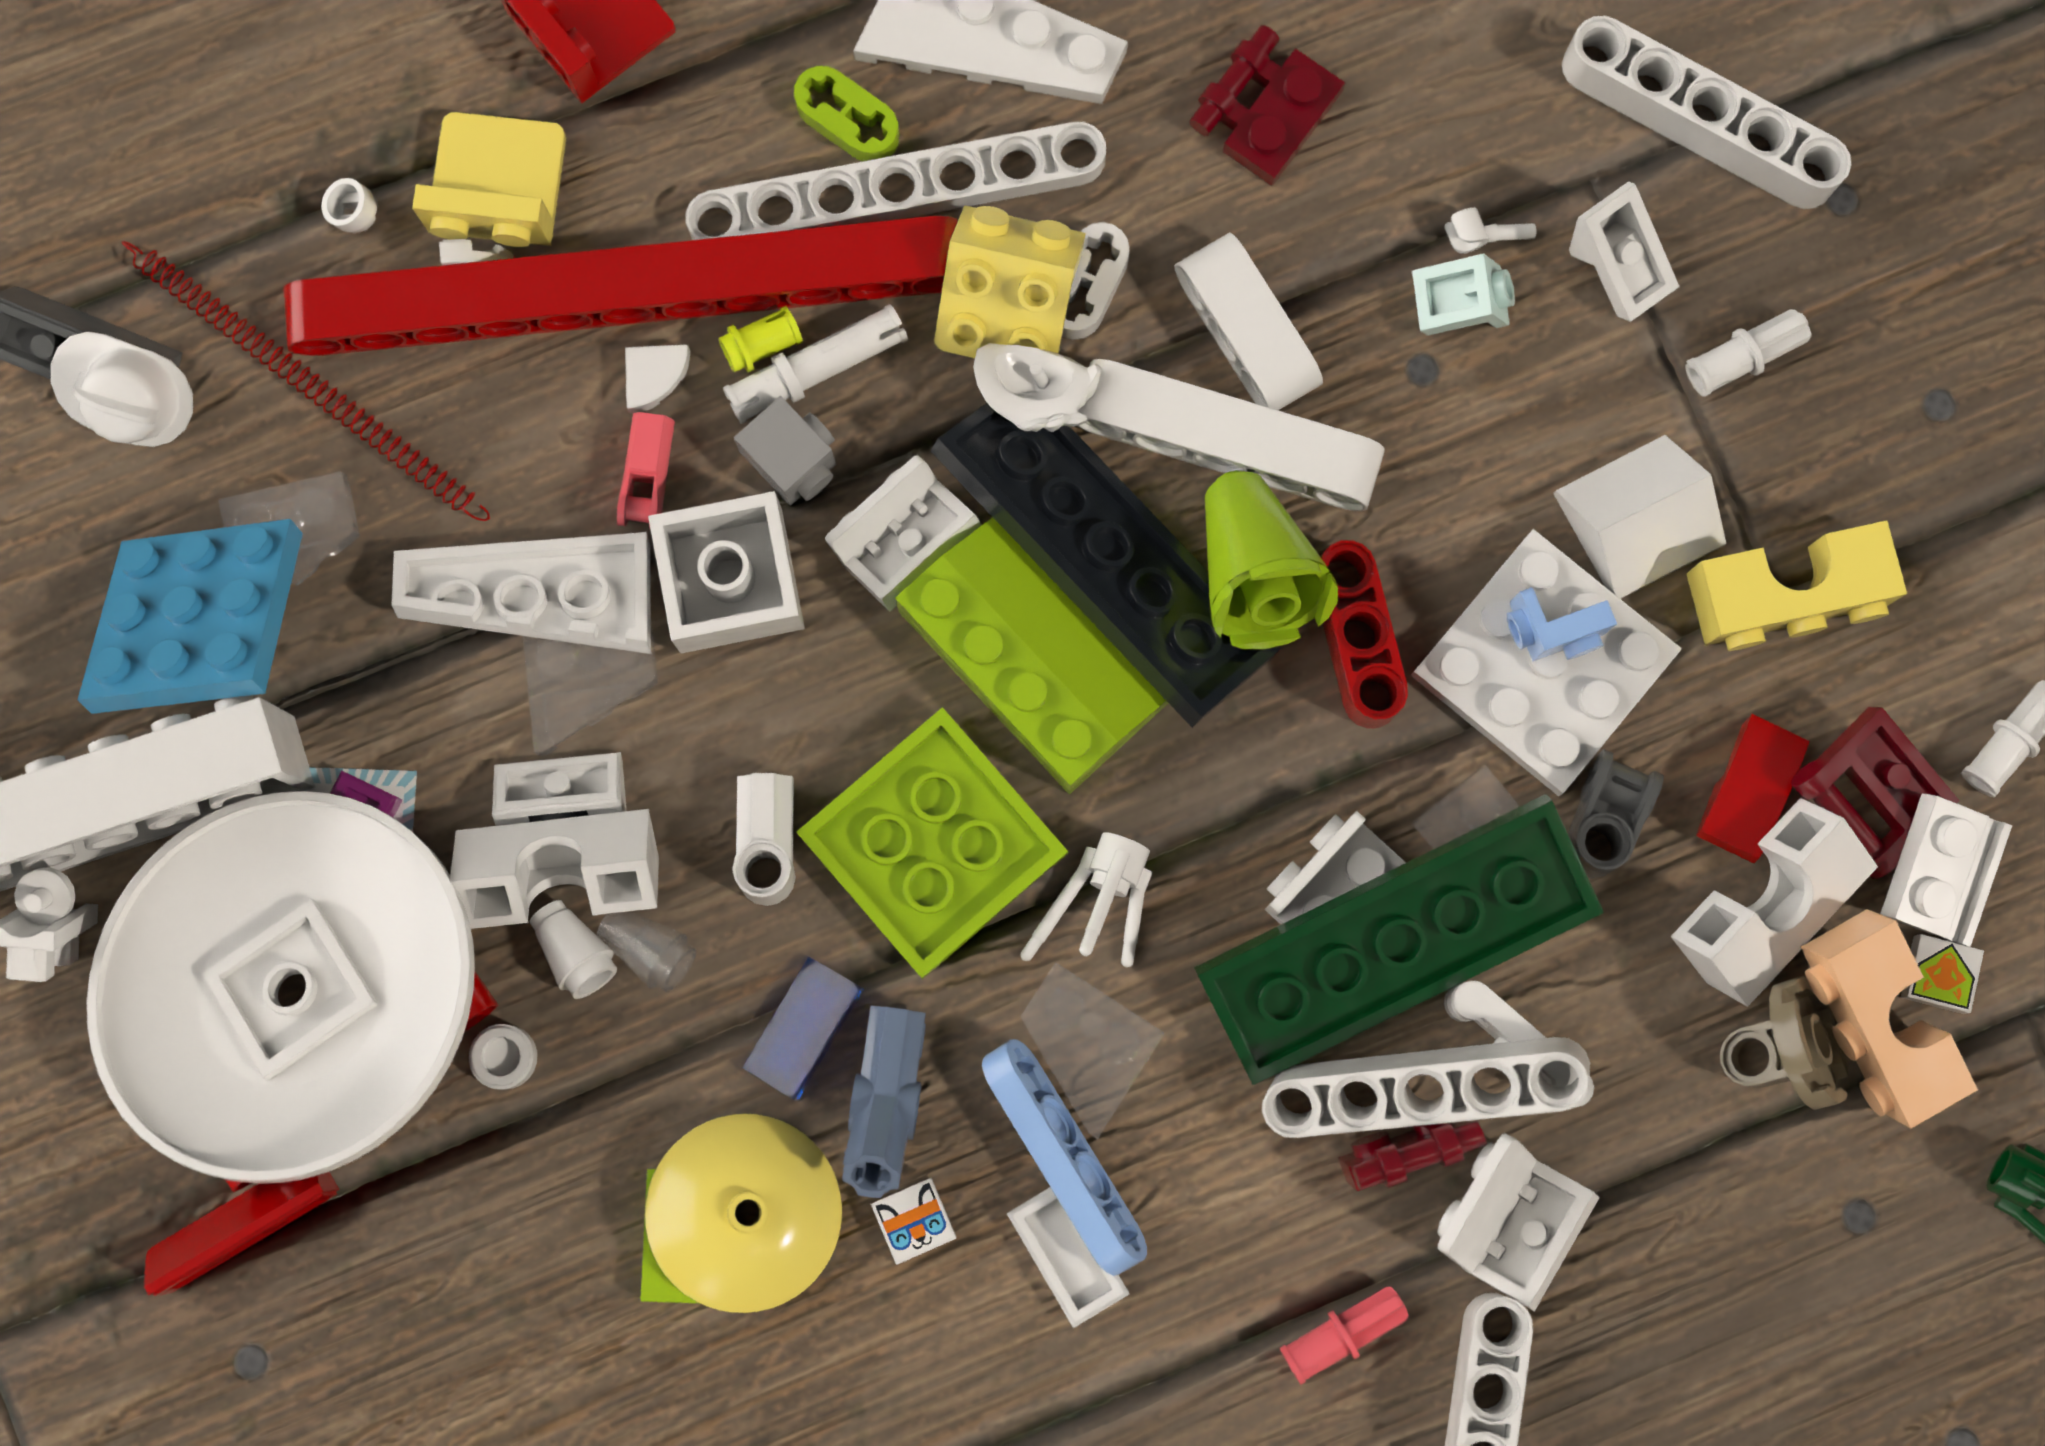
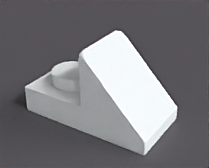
[1569,182,1680,322]

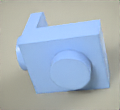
[1507,587,1617,661]

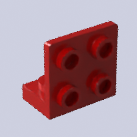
[501,0,676,104]

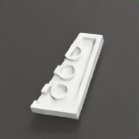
[854,0,1128,104]
[392,532,651,654]

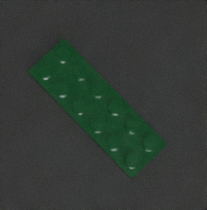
[1194,794,1604,1085]

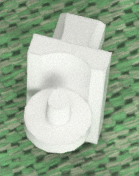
[0,867,98,982]

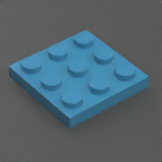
[77,519,303,714]

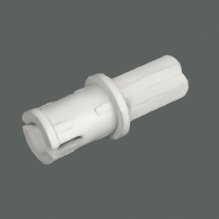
[1685,309,1811,397]
[1961,680,2045,798]

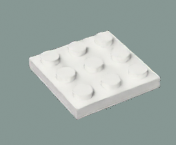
[1411,529,1682,796]

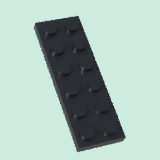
[931,403,1281,728]

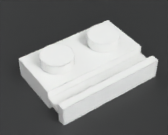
[1880,793,2012,947]

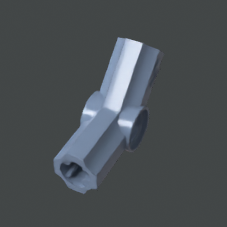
[842,1005,926,1198]

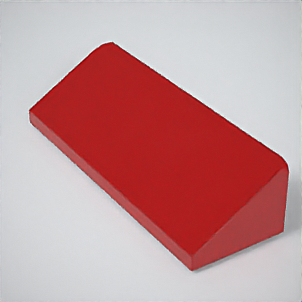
[144,1171,340,1296]

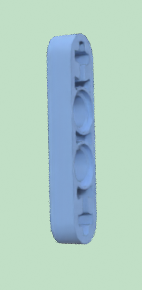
[982,1039,1147,1276]

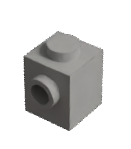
[733,395,836,506]

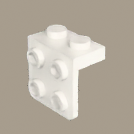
[1438,1133,1599,1311]

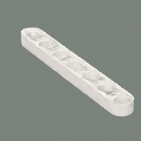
[686,122,1106,240]

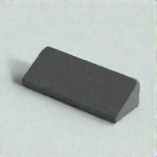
[0,287,182,380]

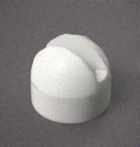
[322,178,378,233]

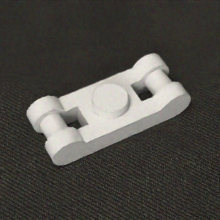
[1444,981,1594,1108]

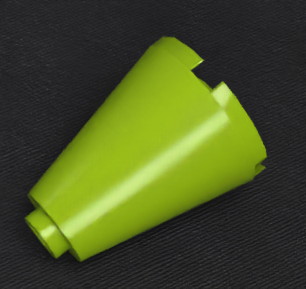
[1205,470,1338,649]

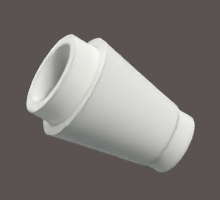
[530,900,617,999]

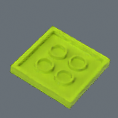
[796,707,1068,980]

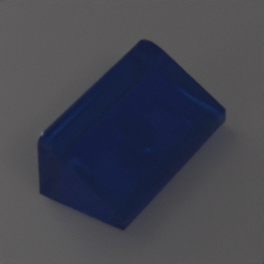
[742,956,864,1101]

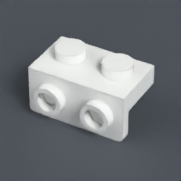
[825,455,981,612]

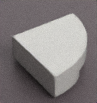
[439,239,514,265]
[625,345,690,414]

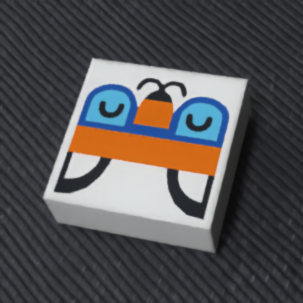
[871,1177,957,1265]

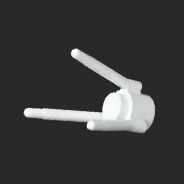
[1020,832,1152,968]

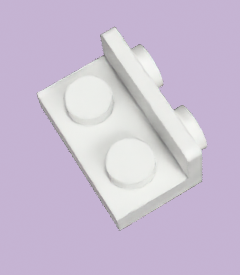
[1264,811,1406,924]

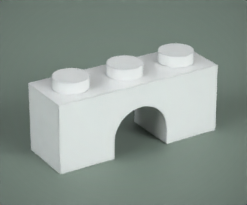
[1671,798,1878,1007]
[450,809,659,929]

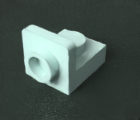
[1412,253,1515,335]

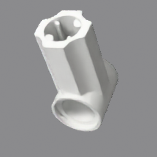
[732,773,796,906]

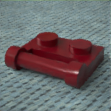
[1791,707,1960,879]

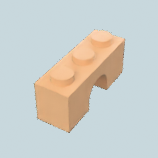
[1801,909,1978,1129]

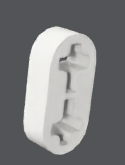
[1062,222,1130,340]

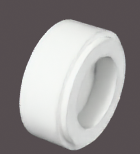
[469,1024,537,1090]

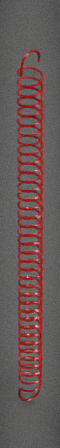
[121,241,490,521]

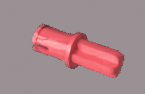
[1279,1286,1409,1385]

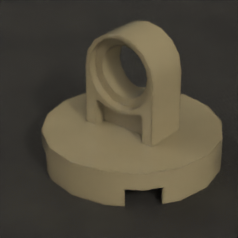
[1720,976,1848,1110]

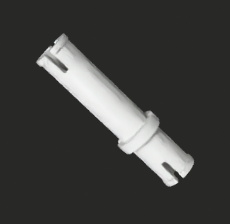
[723,304,908,424]

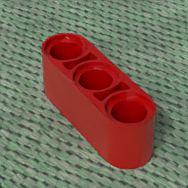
[1321,540,1408,729]

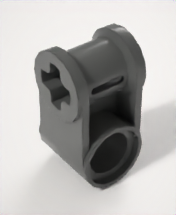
[1568,749,1664,879]

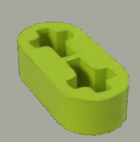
[794,66,900,162]

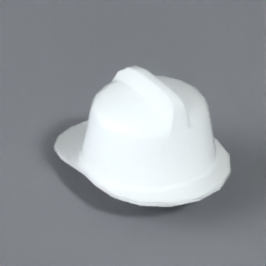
[51,331,193,447]

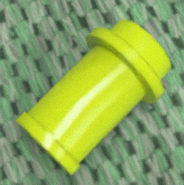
[718,306,803,373]

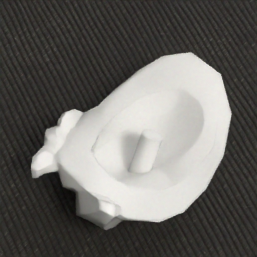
[973,343,1101,432]

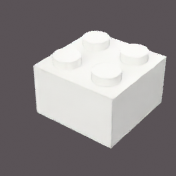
[648,491,805,653]

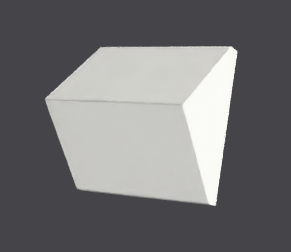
[1553,435,1726,599]

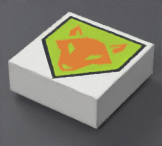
[1900,934,1984,1014]

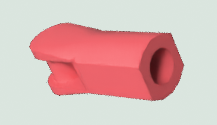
[617,412,675,528]

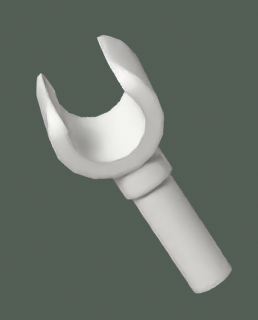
[1444,208,1536,254]

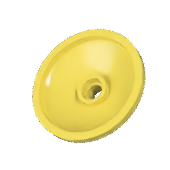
[645,1114,842,1313]

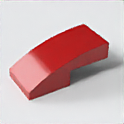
[1696,714,1810,864]

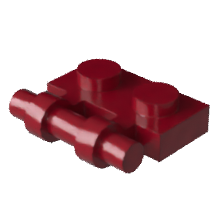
[1189,25,1346,186]
[1338,1120,1486,1192]

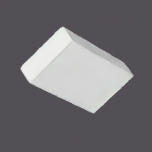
[1007,1187,1129,1328]

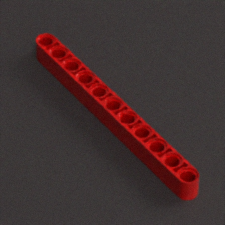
[283,216,958,356]

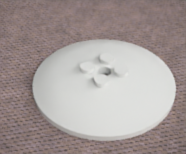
[87,791,475,1183]

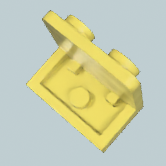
[412,112,566,247]
[934,205,1086,358]

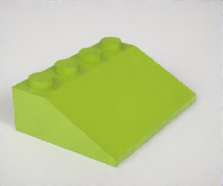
[895,517,1168,795]

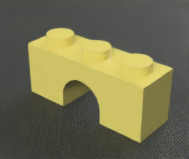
[1686,521,1907,651]

